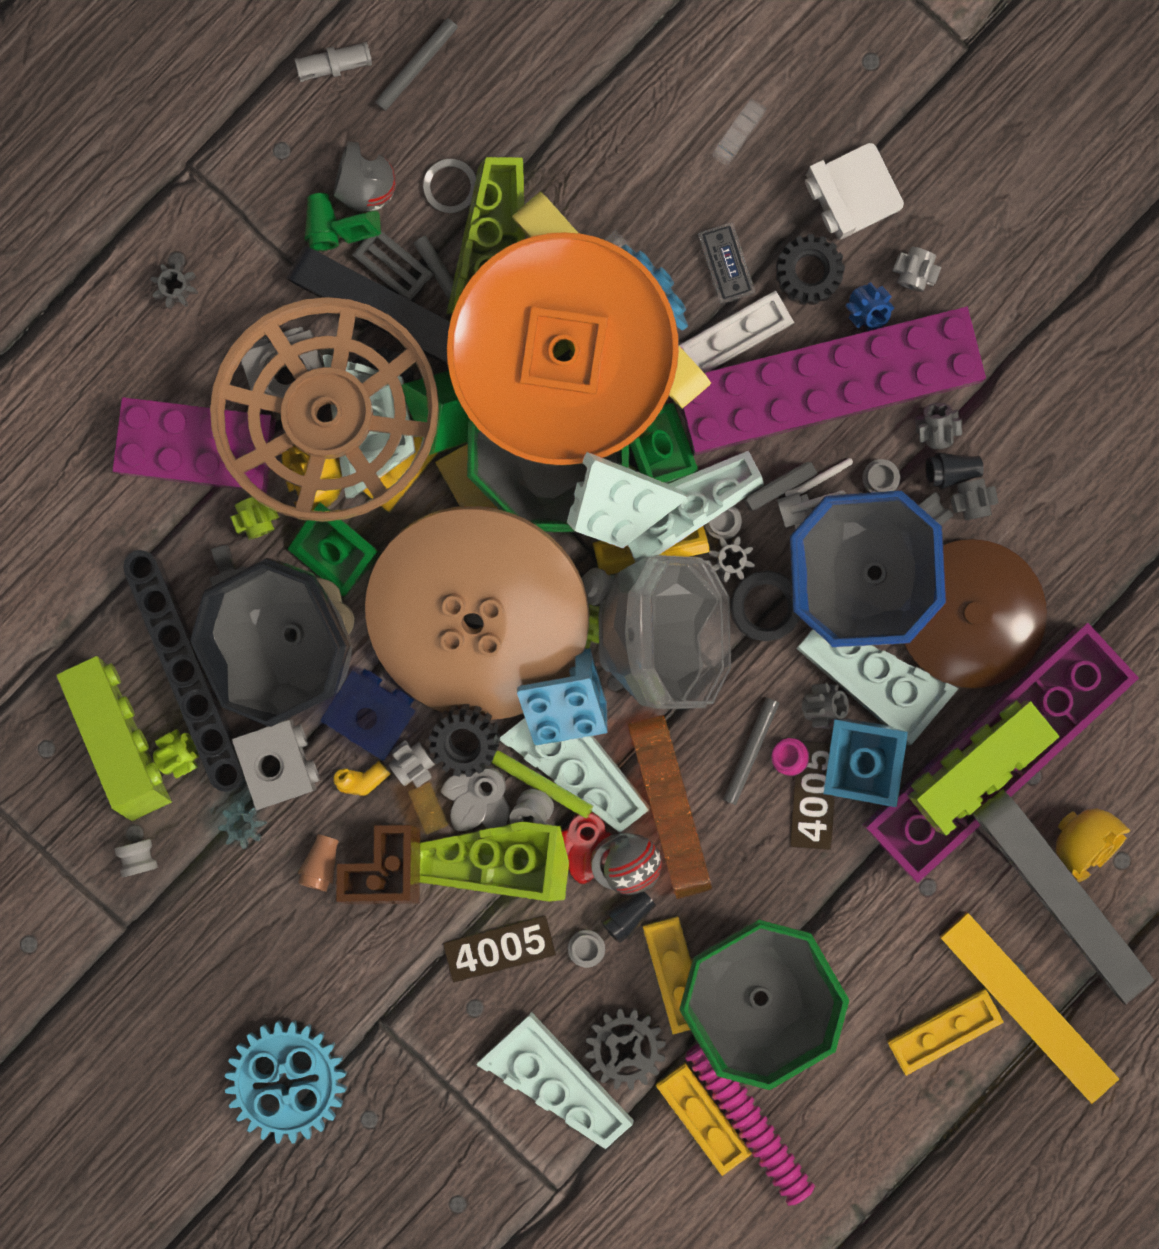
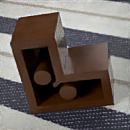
[336,825,420,904]

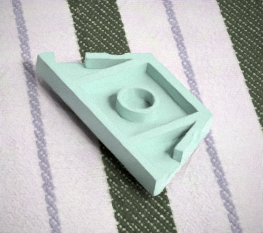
[323,354,416,499]
[567,452,687,548]

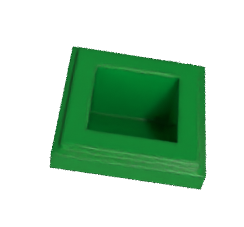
[331,211,381,244]

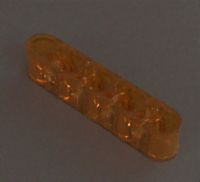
[628,714,713,900]

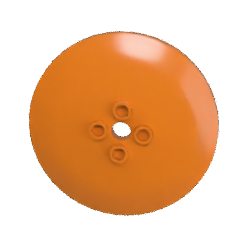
[447,232,679,465]

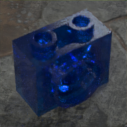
[320,668,418,761]

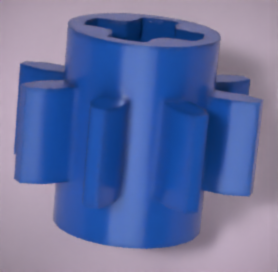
[845,282,895,331]

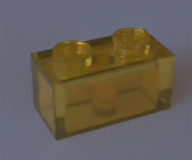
[408,782,449,835]

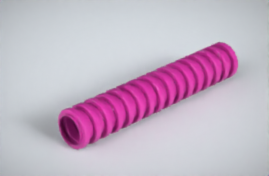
[685,1043,815,1206]

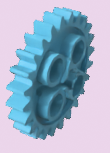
[225,1020,347,1144]

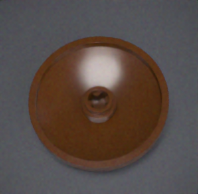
[903,539,1047,688]

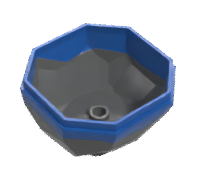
[790,491,946,647]

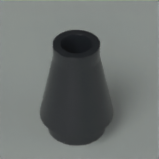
[925,453,984,490]
[600,891,656,944]

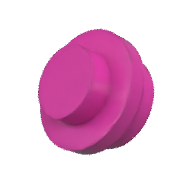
[772,738,809,776]

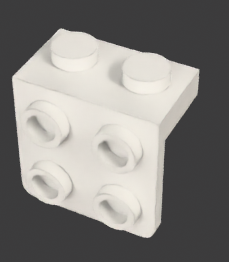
[805,143,904,241]

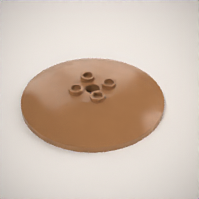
[365,506,589,720]

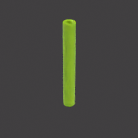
[491,750,594,818]

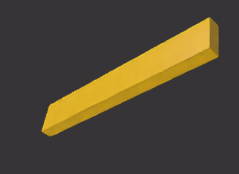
[940,912,1119,1104]

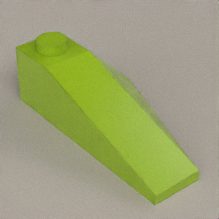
[420,821,569,902]

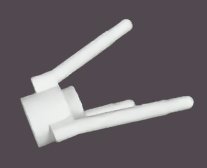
[777,458,853,529]

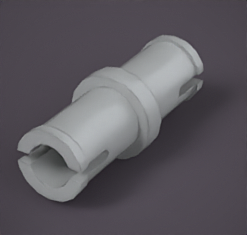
[294,41,372,82]

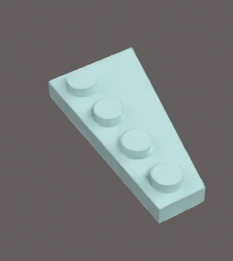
[628,451,764,562]
[796,629,958,746]
[500,718,650,833]
[476,1012,634,1149]

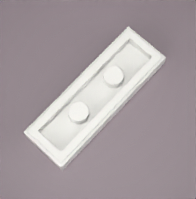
[679,291,794,373]

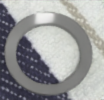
[423,159,476,213]

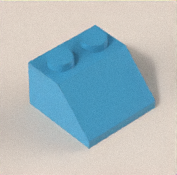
[823,719,908,807]

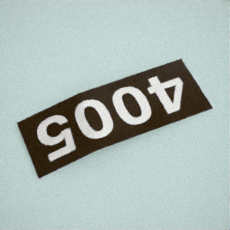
[790,741,835,850]
[443,916,556,983]

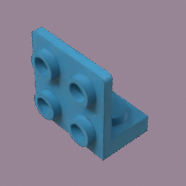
[517,649,607,745]

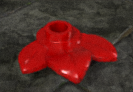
[561,812,612,884]

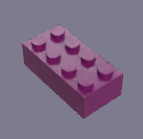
[113,397,276,493]

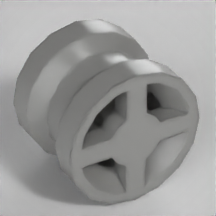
[509,789,554,824]
[114,839,158,877]

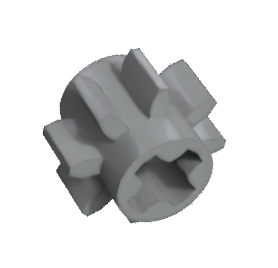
[893,247,941,292]
[709,536,755,582]
[389,740,435,788]

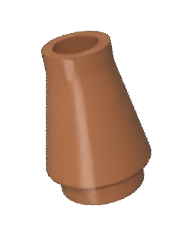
[298,834,339,892]

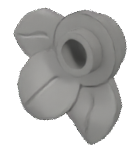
[441,767,510,831]

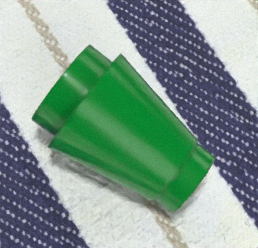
[305,193,341,251]

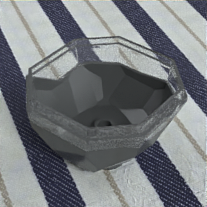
[599,555,731,709]

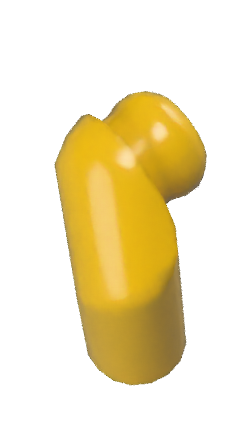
[333,761,391,796]

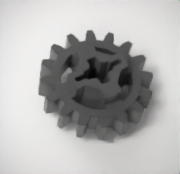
[585,1007,666,1090]

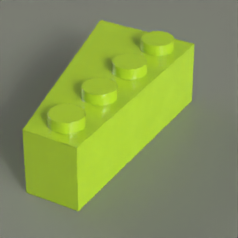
[447,157,525,314]
[56,656,172,821]
[908,700,1060,836]

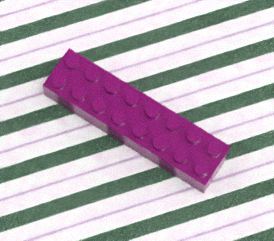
[681,306,986,456]
[862,623,1139,883]

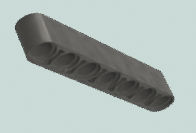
[973,789,1154,1005]

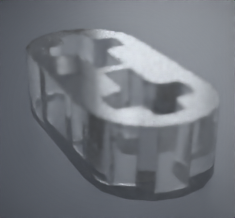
[712,98,767,166]

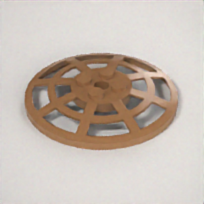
[210,297,439,522]

